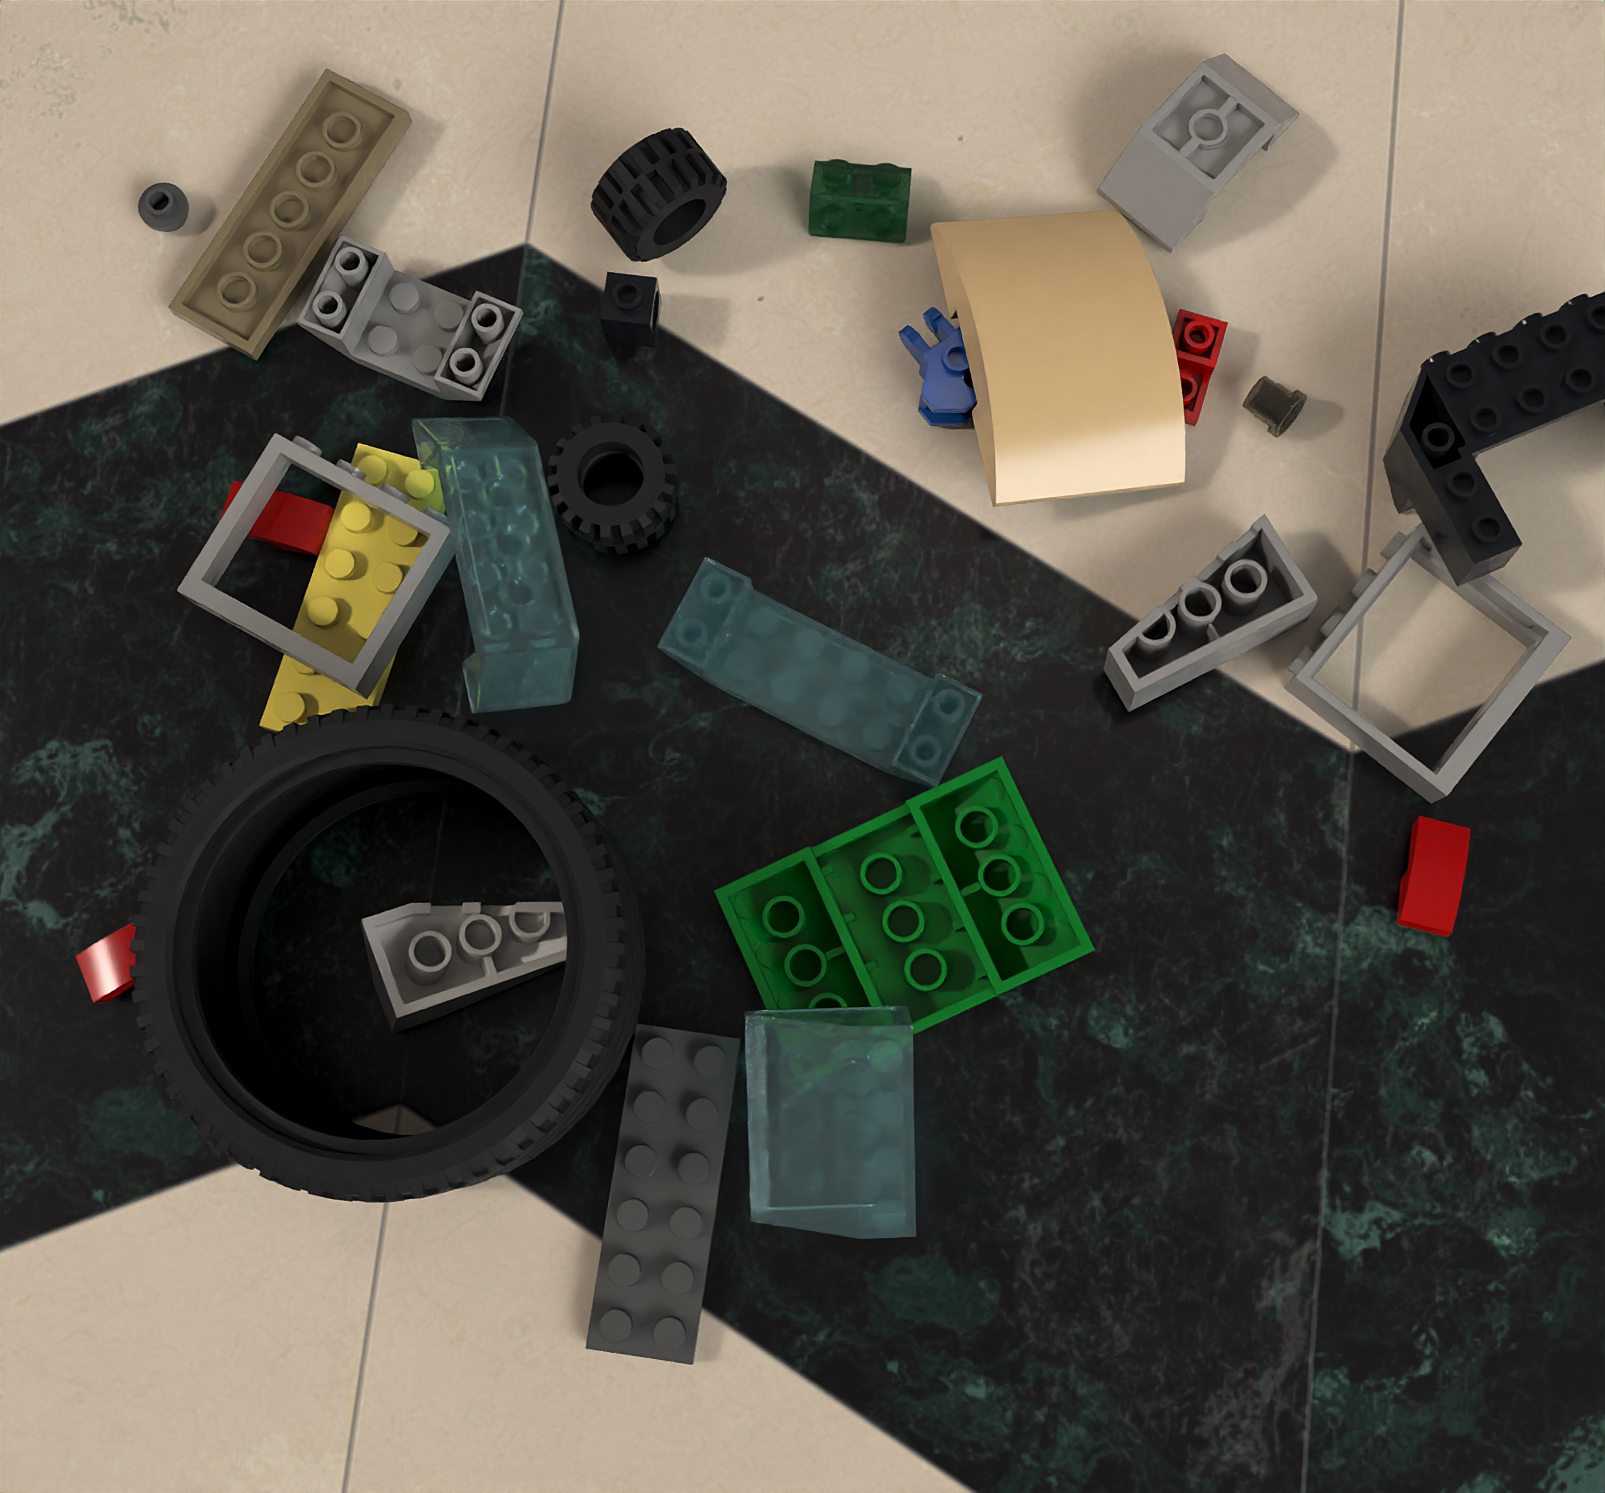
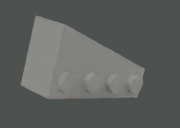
[1103,514,1319,712]

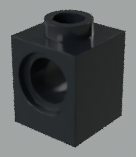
[600,272,662,347]

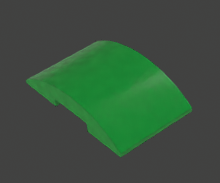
[714,756,1095,1086]

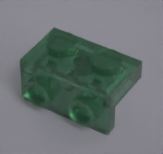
[808,159,912,243]

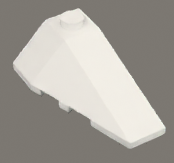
[360,902,567,1034]

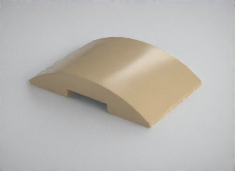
[930,209,1186,507]

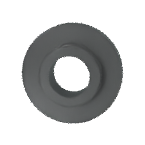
[138,183,189,232]

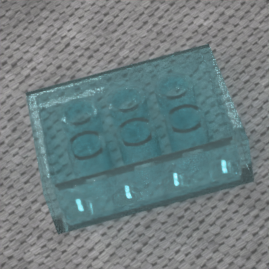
[745,1006,916,1239]

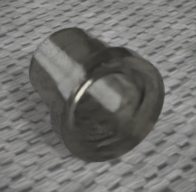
[1243,376,1307,438]

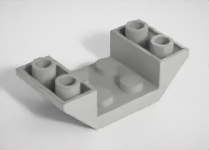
[1097,53,1299,253]
[297,235,523,401]

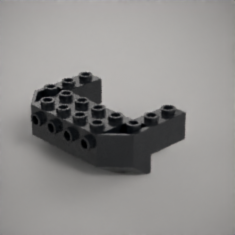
[1383,292,1605,587]

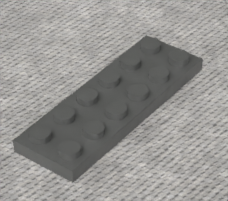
[585,1024,742,1365]

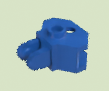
[898,307,977,426]

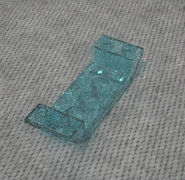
[411,416,580,713]
[657,557,984,788]

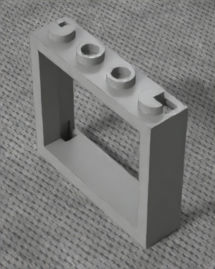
[177,433,461,699]
[1284,522,1572,804]

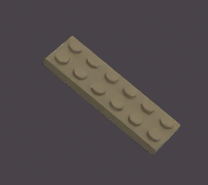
[168,68,412,361]

